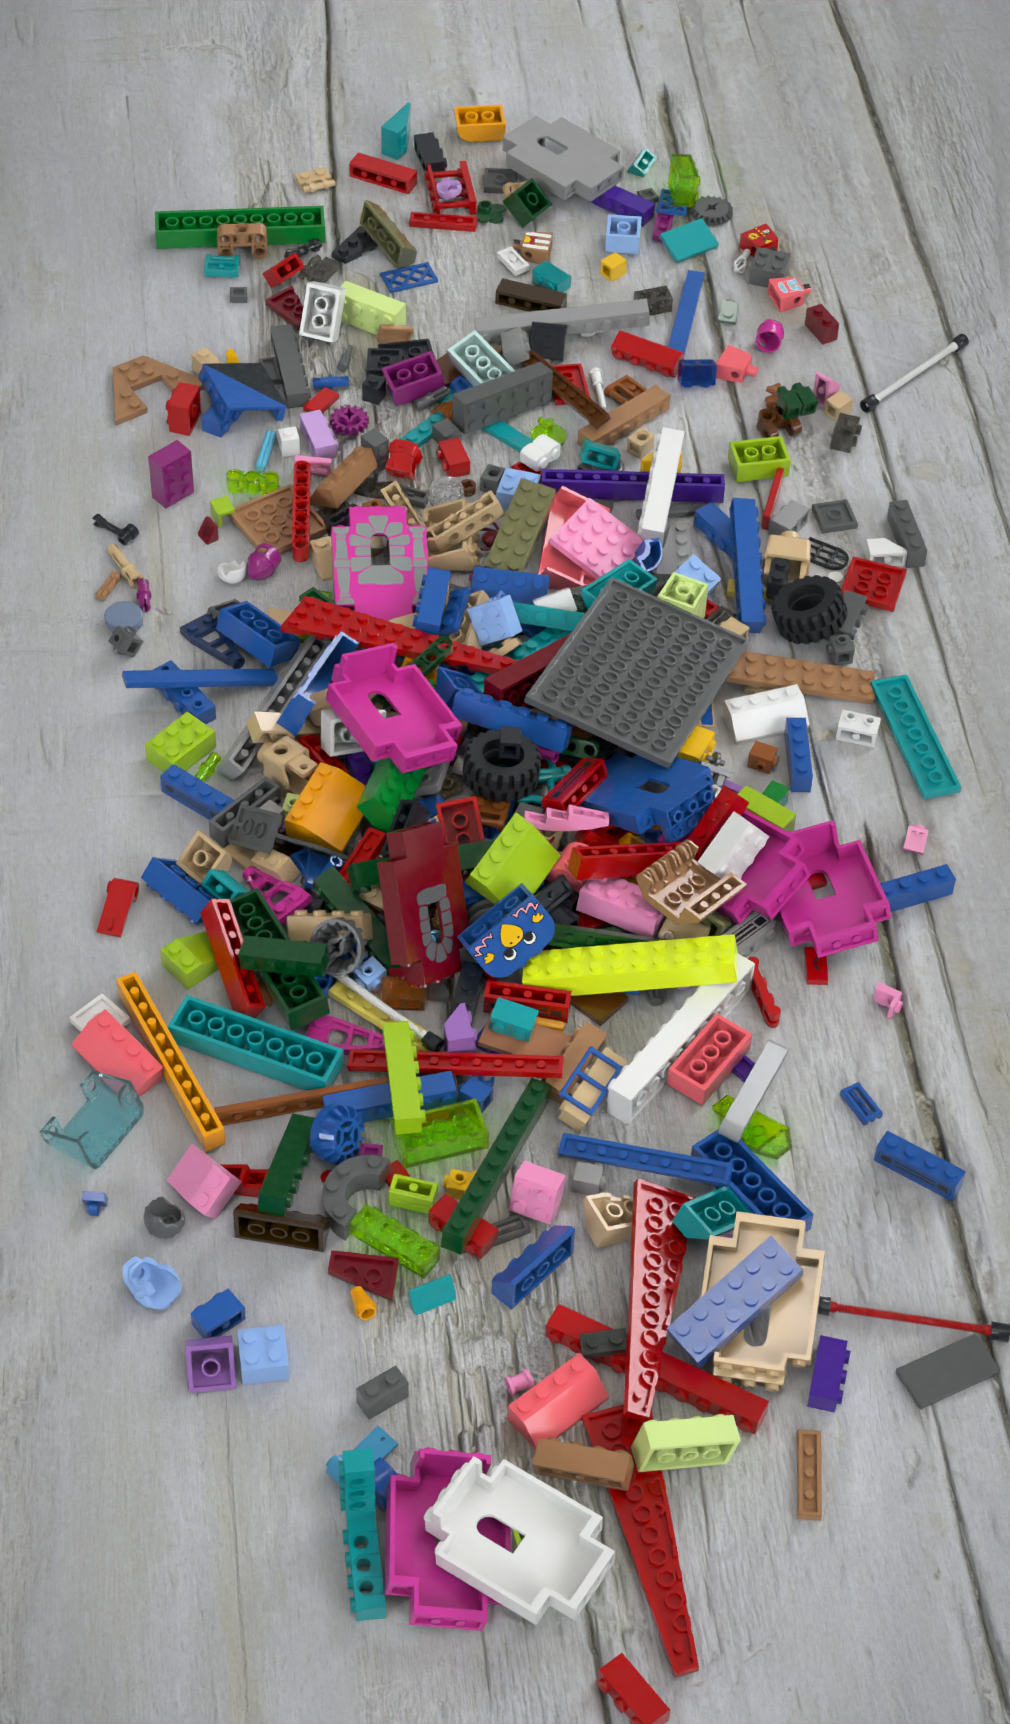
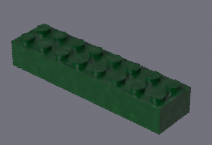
[230,888,330,1031]

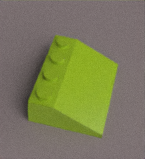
[465,813,561,904]

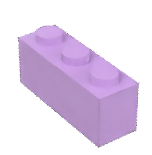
[300,410,339,459]

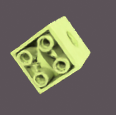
[658,572,709,619]

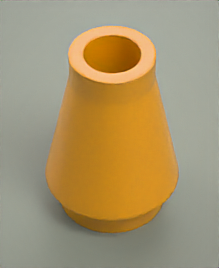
[350,1286,377,1321]

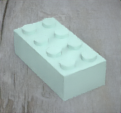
[448,330,515,386]

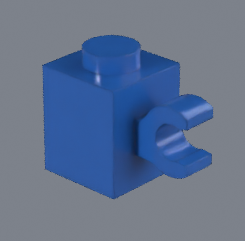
[458,1076,495,1115]

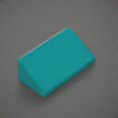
[627,148,657,177]
[408,1274,456,1315]

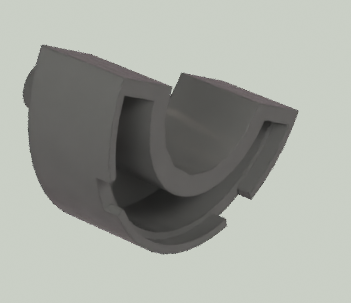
[322,1155,391,1241]

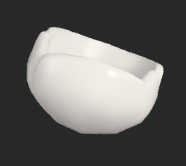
[217,560,247,584]

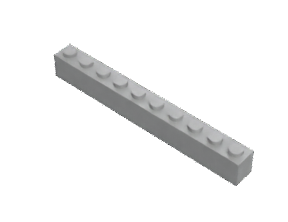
[474,299,650,344]
[217,635,331,781]

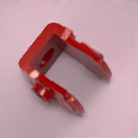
[385,439,423,481]

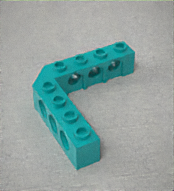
[338,1448,386,1621]

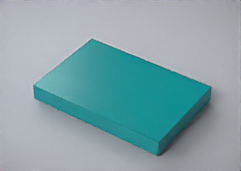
[659,218,719,263]

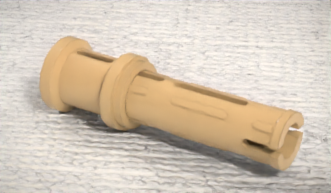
[107,544,144,588]

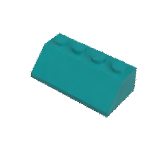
[580,559,658,610]

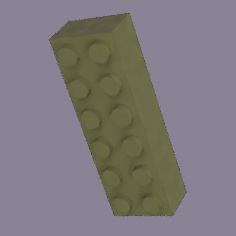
[484,478,556,572]

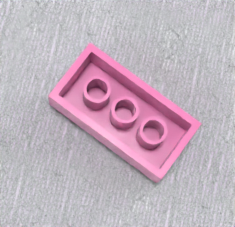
[576,878,667,937]

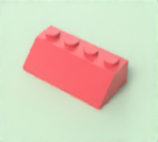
[72,1009,163,1104]
[507,1353,609,1450]

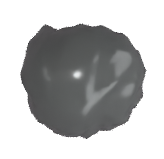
[143,1197,185,1239]

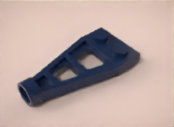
[179,613,245,669]

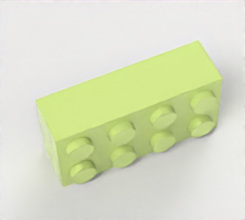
[341,281,406,335]
[631,1414,741,1472]

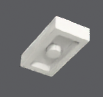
[497,247,530,276]

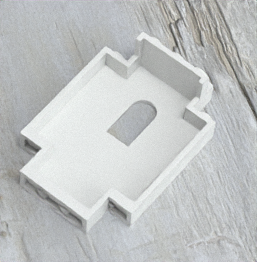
[424,1456,615,1625]

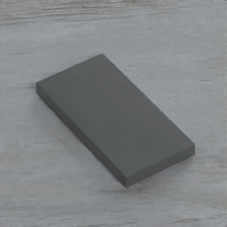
[896,1333,1000,1410]

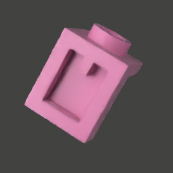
[903,824,929,855]
[873,982,903,1019]

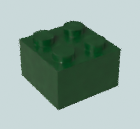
[502,178,553,228]

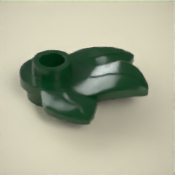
[477,200,507,224]

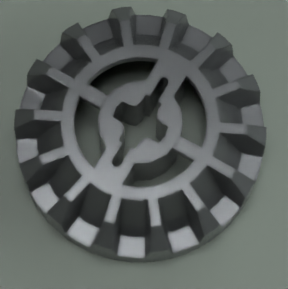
[310,917,367,976]

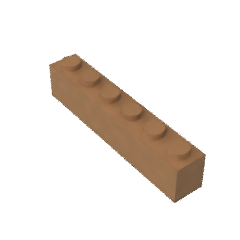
[577,385,671,447]

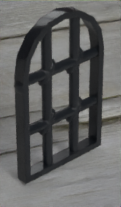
[808,537,849,570]

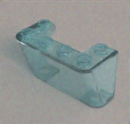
[40,1070,144,1169]

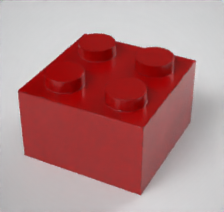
[165,382,202,436]

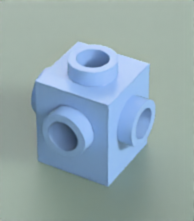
[353,956,387,992]

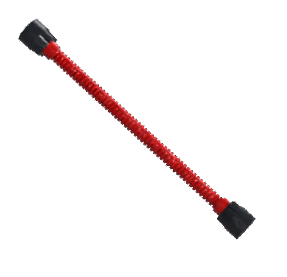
[818,1296,1010,1342]

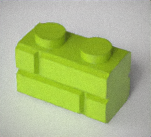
[389,1174,438,1214]

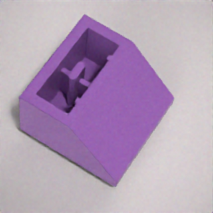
[443,1003,477,1053]

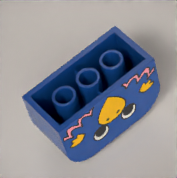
[457,883,555,978]

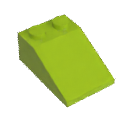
[160,931,219,990]

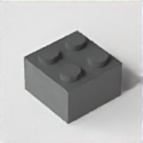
[749,247,791,288]

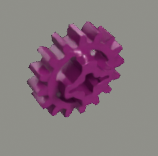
[330,405,369,437]

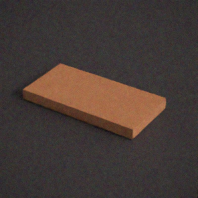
[478,1008,573,1056]

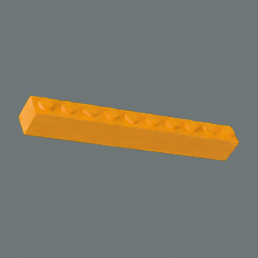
[116,971,226,1152]

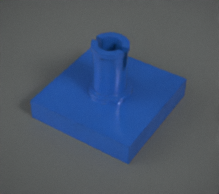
[304,852,345,890]

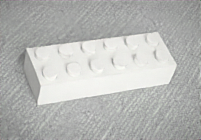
[637,427,685,544]

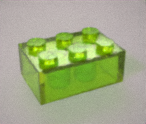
[668,154,701,207]

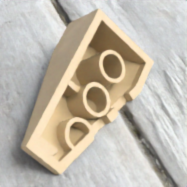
[309,536,385,582]
[584,1193,633,1248]

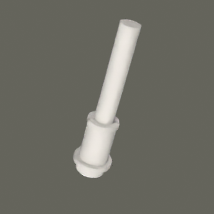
[589,367,607,411]

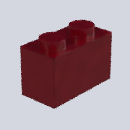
[804,304,839,345]

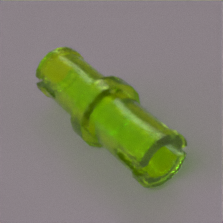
[195,752,221,782]

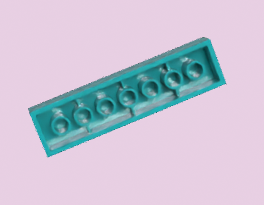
[167,995,344,1091]

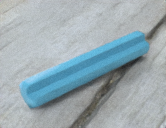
[256,430,276,472]

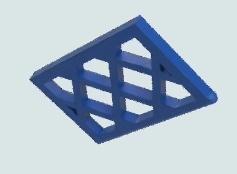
[656,189,691,217]
[380,262,438,293]

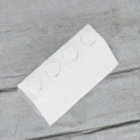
[722,684,809,744]

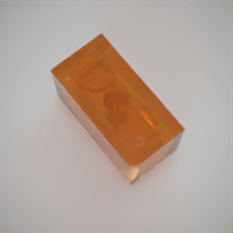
[382,977,425,1011]

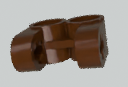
[756,405,802,438]

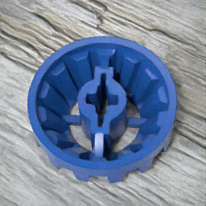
[310,1103,365,1165]

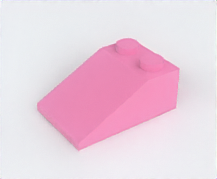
[167,1144,241,1219]

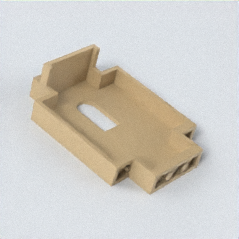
[701,1212,825,1392]

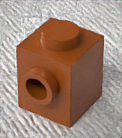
[747,741,779,774]

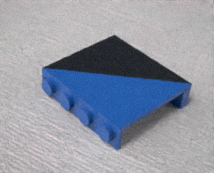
[199,363,287,422]

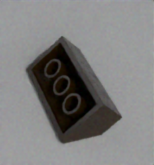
[233,1203,329,1253]

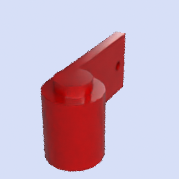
[96,878,139,938]

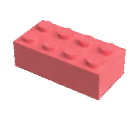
[667,1013,752,1106]

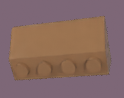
[310,446,378,508]

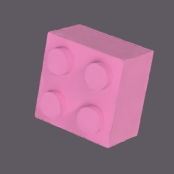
[508,1161,566,1225]

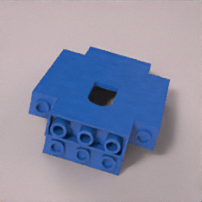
[578,753,715,842]

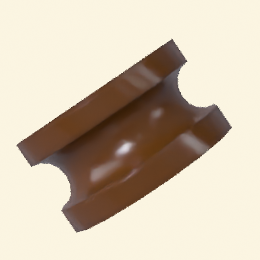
[459,479,476,497]

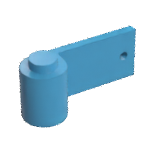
[326,1425,398,1484]

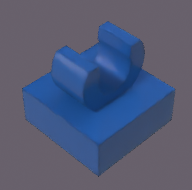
[82,1191,108,1216]

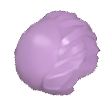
[436,178,462,200]

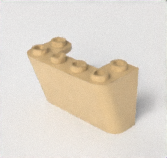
[424,498,481,571]

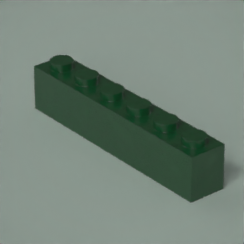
[312,865,401,981]
[258,1113,315,1216]

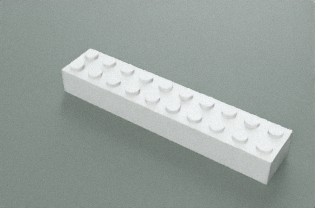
[606,954,755,1125]

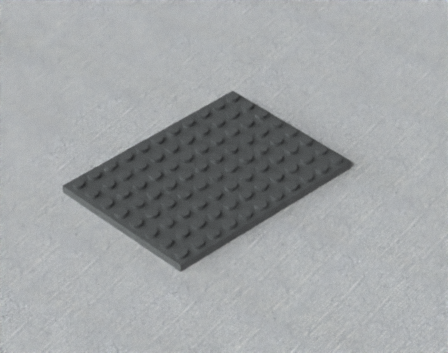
[524,577,750,769]

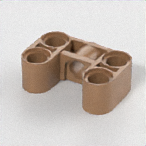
[217,223,267,259]

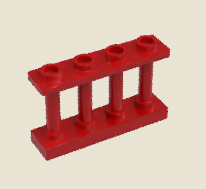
[424,161,477,215]

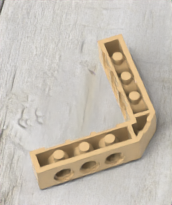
[381,481,505,553]

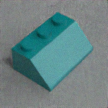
[672,1187,752,1240]

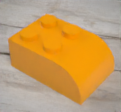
[454,105,506,142]

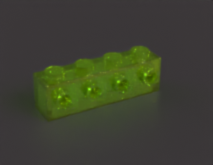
[350,1204,440,1279]

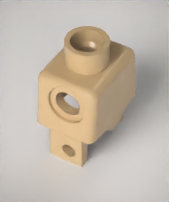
[762,531,811,587]
[257,736,318,798]

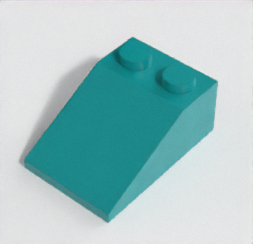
[381,102,411,160]

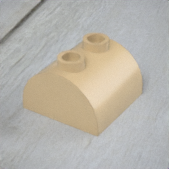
[176,830,232,884]
[658,918,711,940]

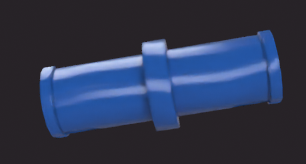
[313,375,349,389]

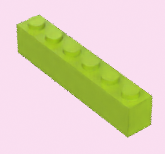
[383,1021,426,1135]

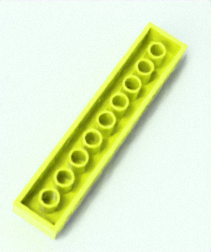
[522,934,738,996]

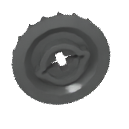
[690,195,733,225]

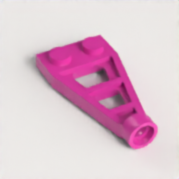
[242,866,313,925]
[306,1016,385,1055]

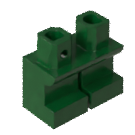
[776,382,818,420]

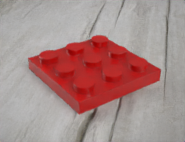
[841,556,907,612]

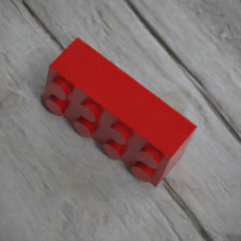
[436,796,486,878]

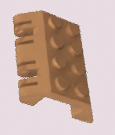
[636,840,747,924]

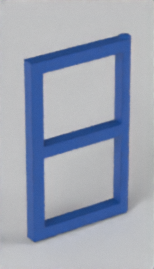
[559,1046,623,1117]

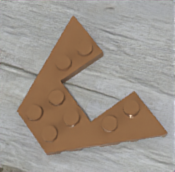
[113,355,205,426]

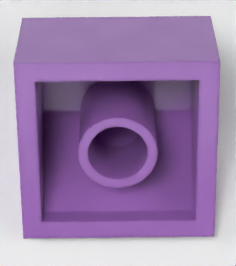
[185,1335,236,1393]

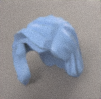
[122,1257,182,1310]

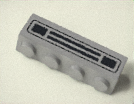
[723,911,777,958]

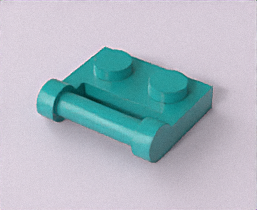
[204,254,241,278]

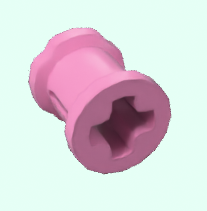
[504,1368,534,1397]

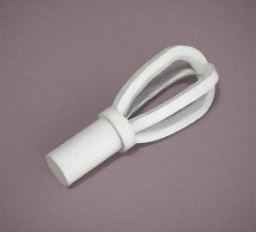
[733,249,750,274]

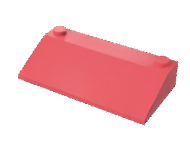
[537,486,610,590]

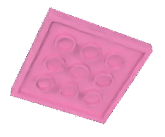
[548,498,643,580]

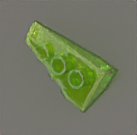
[712,1095,792,1160]

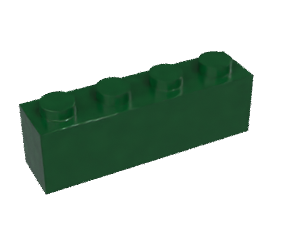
[238,935,330,977]

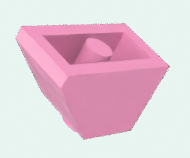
[813,372,841,407]

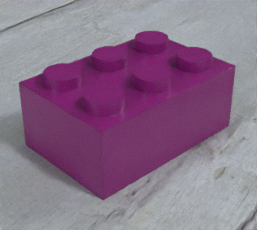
[382,351,445,406]
[148,440,194,509]

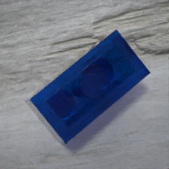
[677,359,717,388]

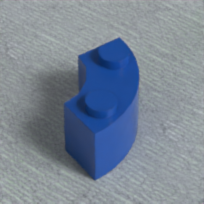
[633,538,663,574]

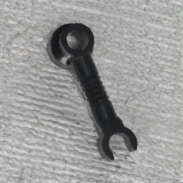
[92,514,139,545]

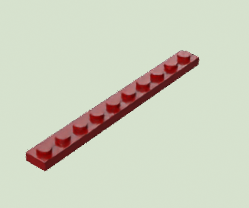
[347,1049,565,1079]

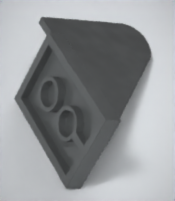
[228,804,350,861]

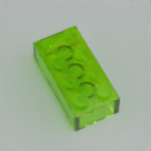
[391,1098,489,1169]

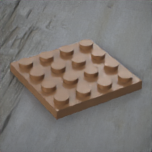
[228,484,327,554]

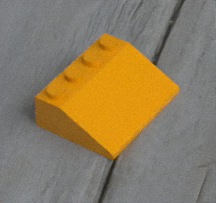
[284,762,366,854]

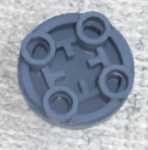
[104,601,143,631]

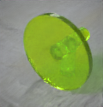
[531,417,567,446]

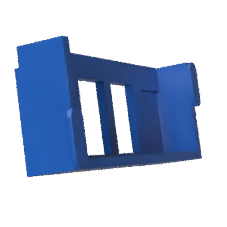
[276,631,360,737]

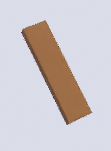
[797,1429,822,1521]

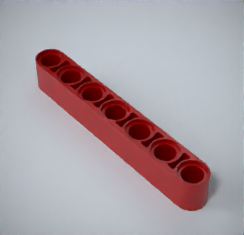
[292,460,311,562]

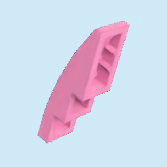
[523,805,609,831]

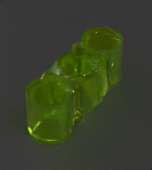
[226,469,279,495]

